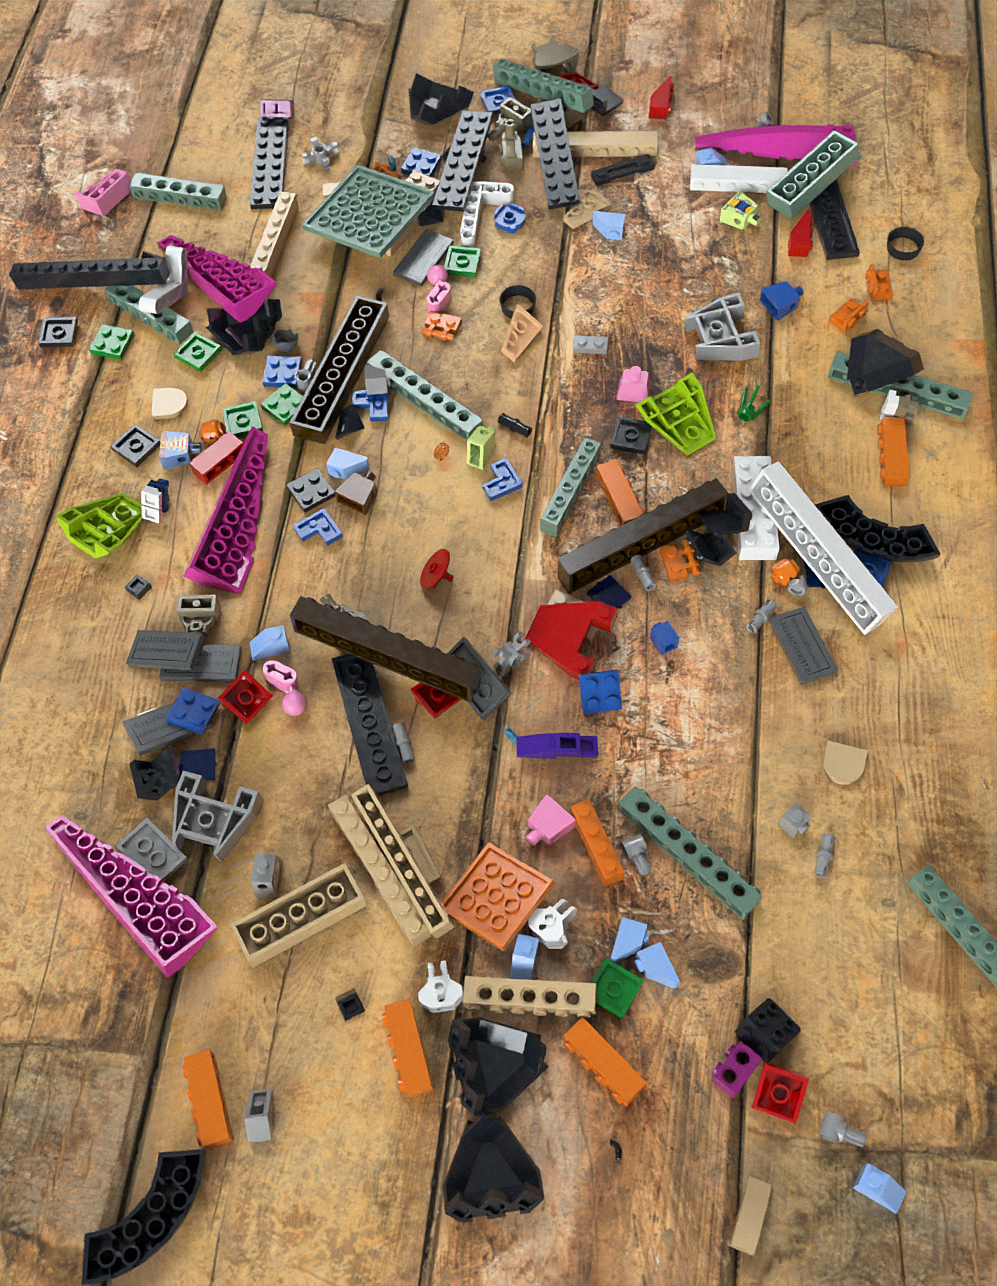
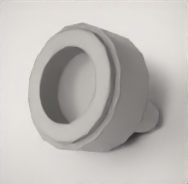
[758,112,774,127]
[787,576,807,596]

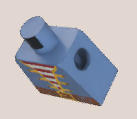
[159,431,202,469]

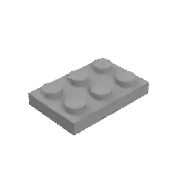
[115,818,188,882]

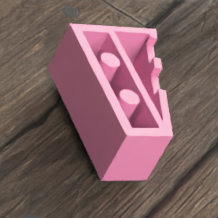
[74,169,131,217]

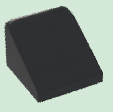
[335,988,365,1021]

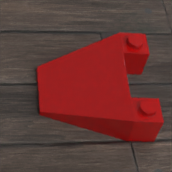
[525,601,618,680]

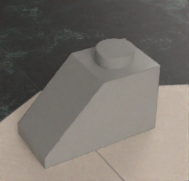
[364,365,390,395]
[244,1089,274,1142]

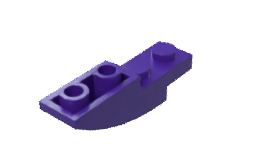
[516,733,598,759]

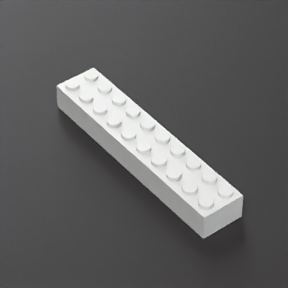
[748,461,898,635]

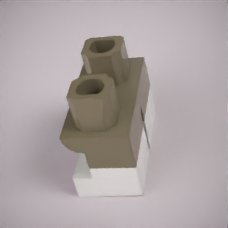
[879,390,919,425]

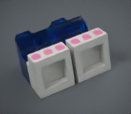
[141,478,169,523]

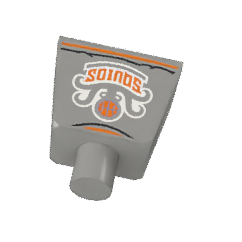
[251,853,282,898]

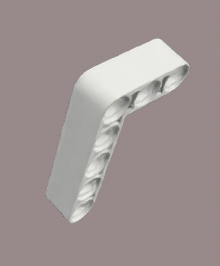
[460,181,514,248]
[139,246,188,314]

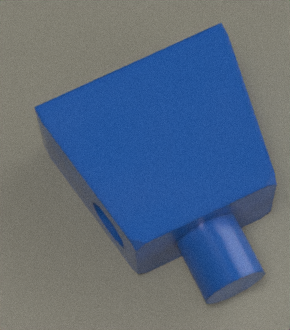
[760,282,803,321]

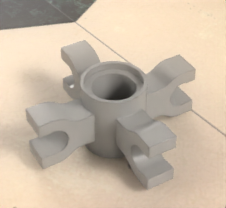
[301,137,339,171]
[492,632,531,677]

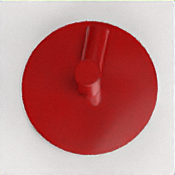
[420,549,454,589]

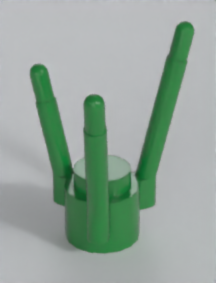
[737,385,771,422]

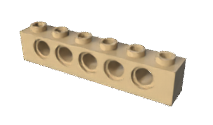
[463,976,597,1018]

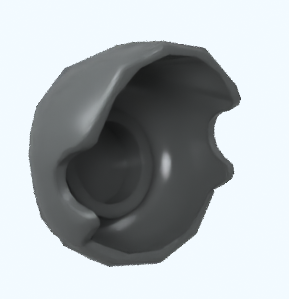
[272,329,299,352]

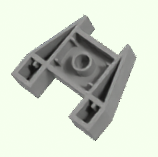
[685,293,760,361]
[172,771,263,862]

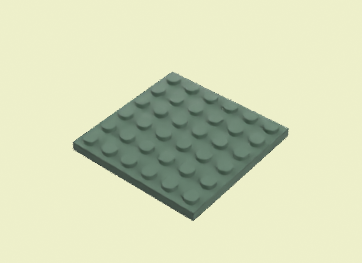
[302,164,436,258]

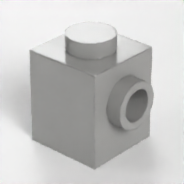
[778,803,811,839]

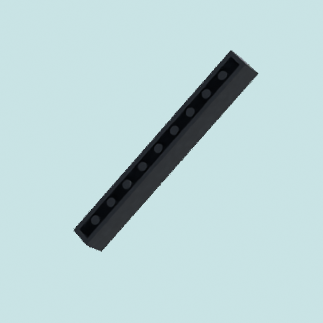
[9,257,170,289]

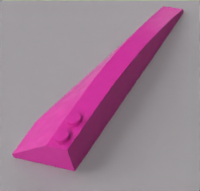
[695,124,856,166]
[157,235,277,323]
[183,426,268,594]
[44,816,218,978]

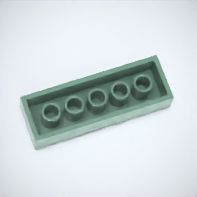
[766,130,859,219]

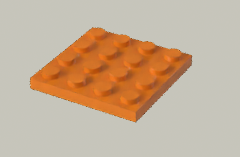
[441,842,555,951]

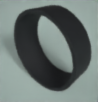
[887,227,924,261]
[500,285,536,319]

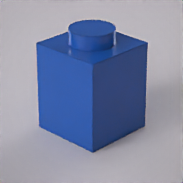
[650,621,680,656]

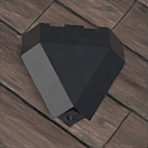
[408,73,474,125]
[206,299,282,355]
[847,329,924,395]
[448,1018,549,1116]
[443,1113,545,1223]

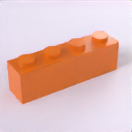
[877,417,910,487]
[596,459,645,526]
[570,799,624,887]
[382,998,433,1097]
[563,1017,647,1106]
[182,1049,234,1150]

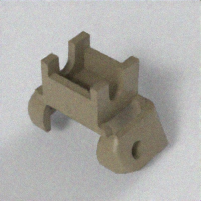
[532,37,579,73]

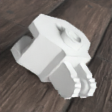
[528,898,577,949]
[418,960,463,1013]

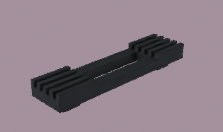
[591,154,655,186]

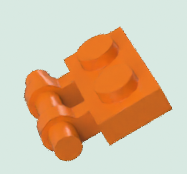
[421,311,462,341]
[660,541,700,582]

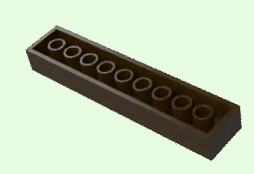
[289,295,389,444]
[558,478,729,594]
[290,596,481,703]

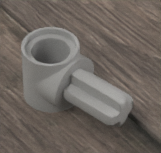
[295,359,316,393]
[620,834,651,876]
[819,1112,867,1147]

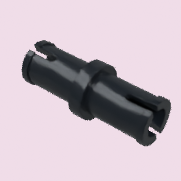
[498,413,532,438]

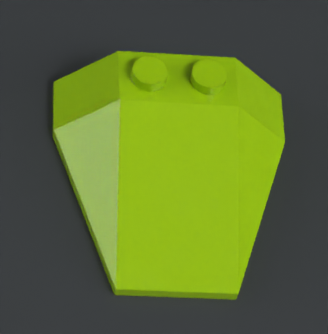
[635,372,717,456]
[56,493,143,559]

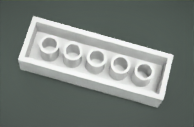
[732,456,779,560]

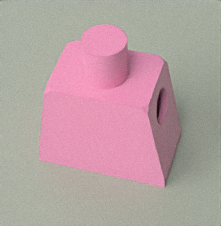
[616,366,651,402]
[526,794,576,846]

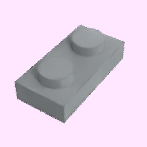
[573,335,608,355]

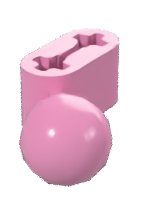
[427,265,451,313]
[263,661,307,716]

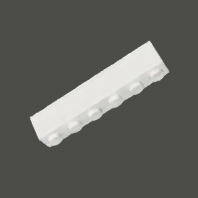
[690,164,787,193]

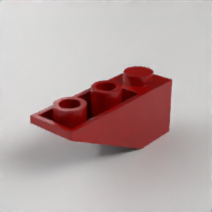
[649,76,674,120]
[788,209,813,257]

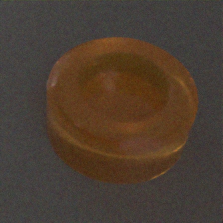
[434,442,450,461]

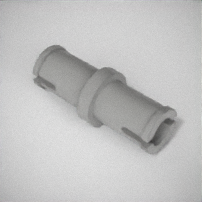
[631,555,656,591]
[746,599,777,633]
[392,723,415,764]
[814,834,836,878]

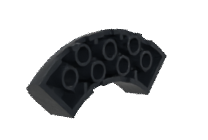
[814,495,941,562]
[81,1149,206,1286]

